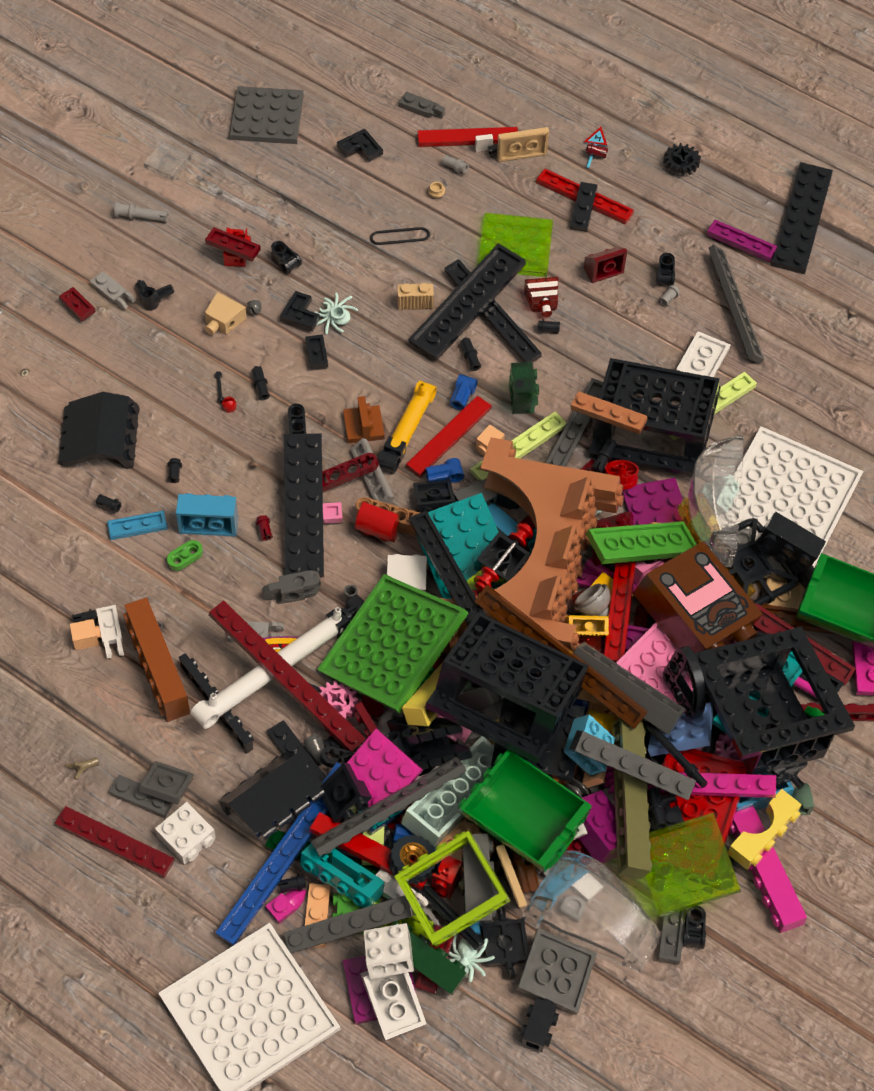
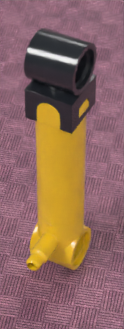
[378,380,437,473]

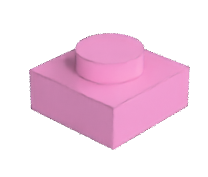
[323,502,343,524]

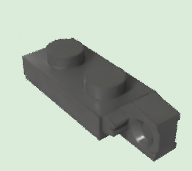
[399,91,445,119]

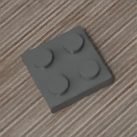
[139,761,194,805]

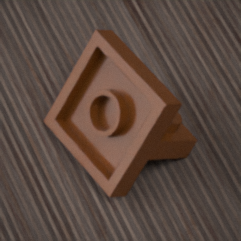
[343,396,385,444]

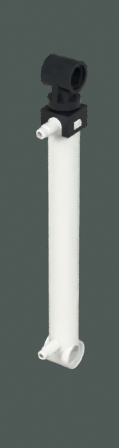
[191,594,365,729]

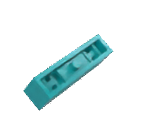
[300,844,385,908]

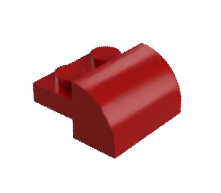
[355,502,399,543]

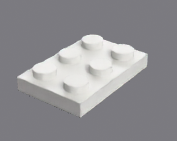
[676,331,731,377]

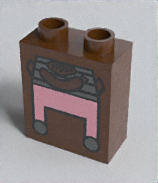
[633,541,763,653]

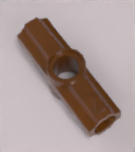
[511,849,540,893]

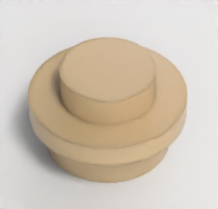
[428,182,445,198]

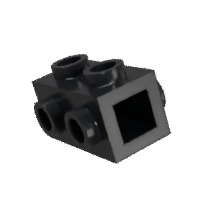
[519,998,559,1053]

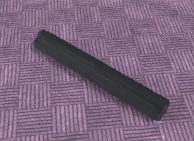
[420,886,484,950]

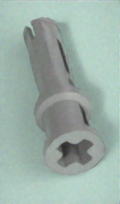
[114,201,168,222]

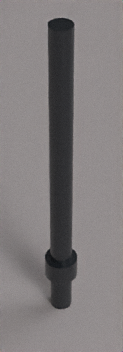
[643,720,708,788]

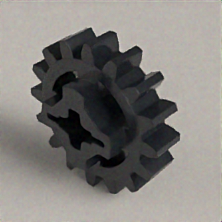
[663,143,701,176]

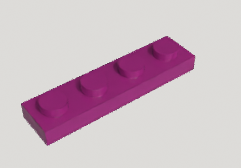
[706,219,777,262]

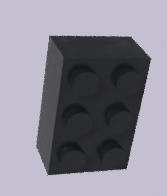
[753,511,826,576]

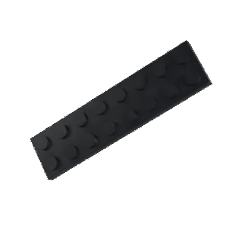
[771,162,833,274]
[408,243,526,361]
[284,433,324,577]

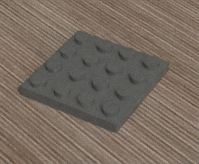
[230,86,304,144]

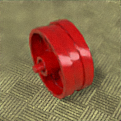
[605,460,639,490]

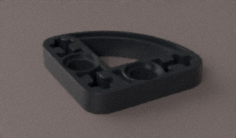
[663,646,706,720]

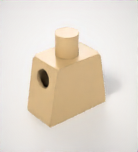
[205,292,246,335]

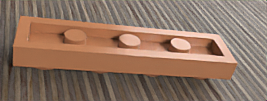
[571,391,648,434]

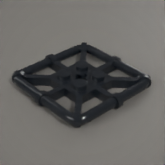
[700,518,800,606]

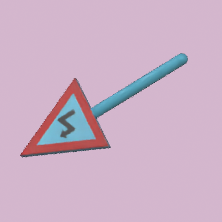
[583,126,608,168]

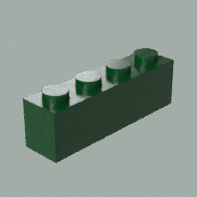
[393,921,468,996]

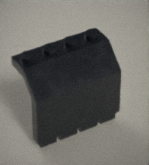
[58,392,140,469]
[219,752,326,840]

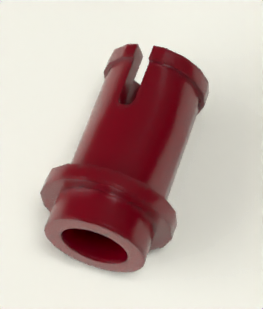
[585,143,608,158]
[255,515,273,541]

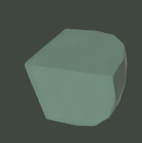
[792,783,814,815]

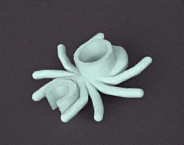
[315,293,358,335]
[449,934,495,982]

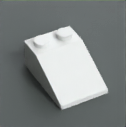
[360,971,426,1040]

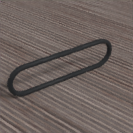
[370,227,430,245]

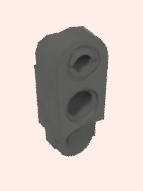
[262,570,321,604]

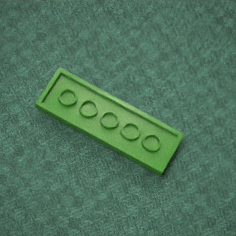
[586,521,697,564]

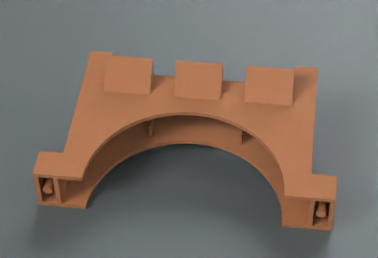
[440,437,624,655]

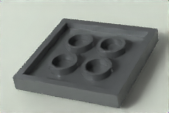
[516,928,597,1015]

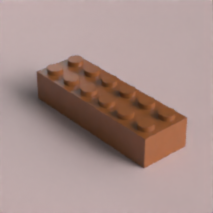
[123,597,190,722]

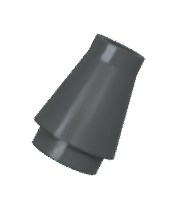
[303,734,329,766]

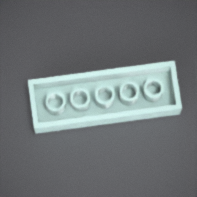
[401,736,494,848]

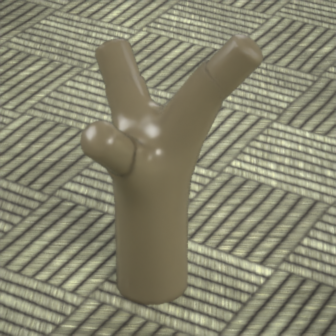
[65,757,99,779]

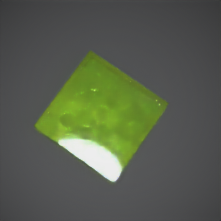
[478,213,553,277]
[645,813,741,917]

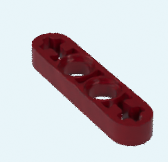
[322,453,379,492]

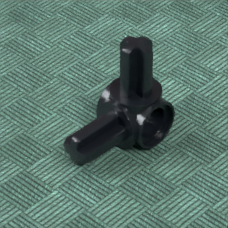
[135,280,174,310]

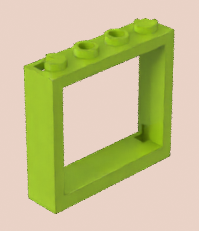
[394,831,511,947]

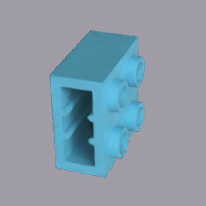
[564,714,615,775]

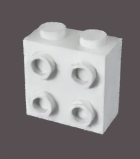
[387,554,427,592]
[155,802,216,865]
[364,923,414,979]

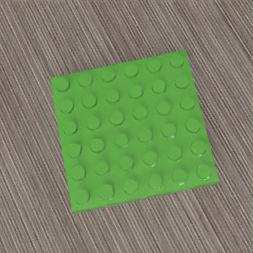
[317,574,469,713]

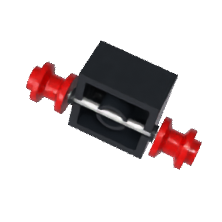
[474,523,533,592]

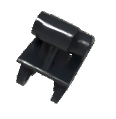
[385,714,472,770]

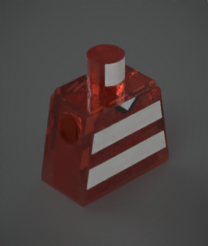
[524,277,558,318]

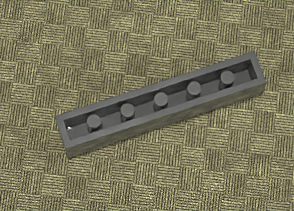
[574,642,686,735]
[569,730,696,800]

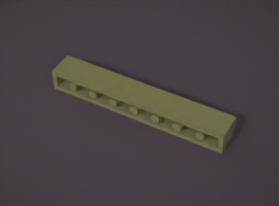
[612,717,652,879]

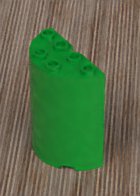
[796,553,874,649]
[458,749,592,872]

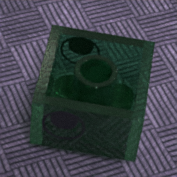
[509,362,539,414]

